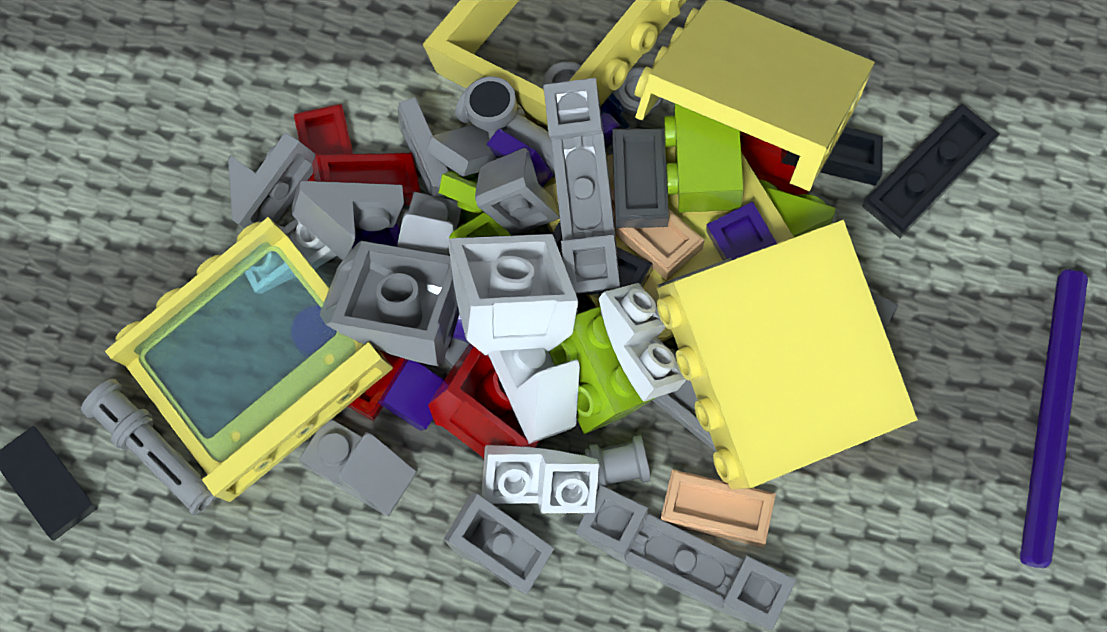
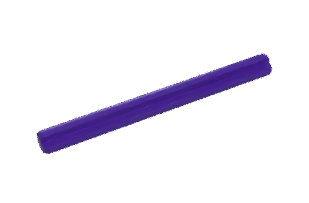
[1020,269,1088,568]

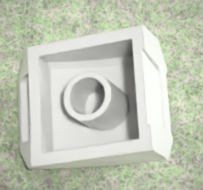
[448,234,578,355]

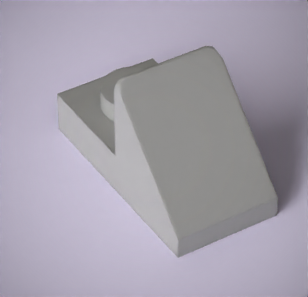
[228,132,316,228]
[475,148,560,236]
[292,181,404,260]
[397,192,463,256]
[298,419,417,517]
[444,492,554,595]

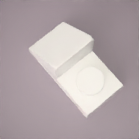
[488,348,580,444]

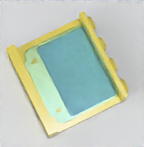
[105,217,393,502]

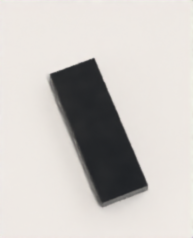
[862,103,1000,238]

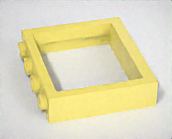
[423,0,687,130]

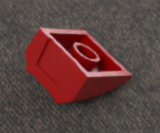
[428,343,539,459]

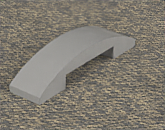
[543,78,620,294]
[576,485,796,630]

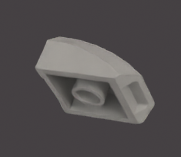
[319,241,460,366]

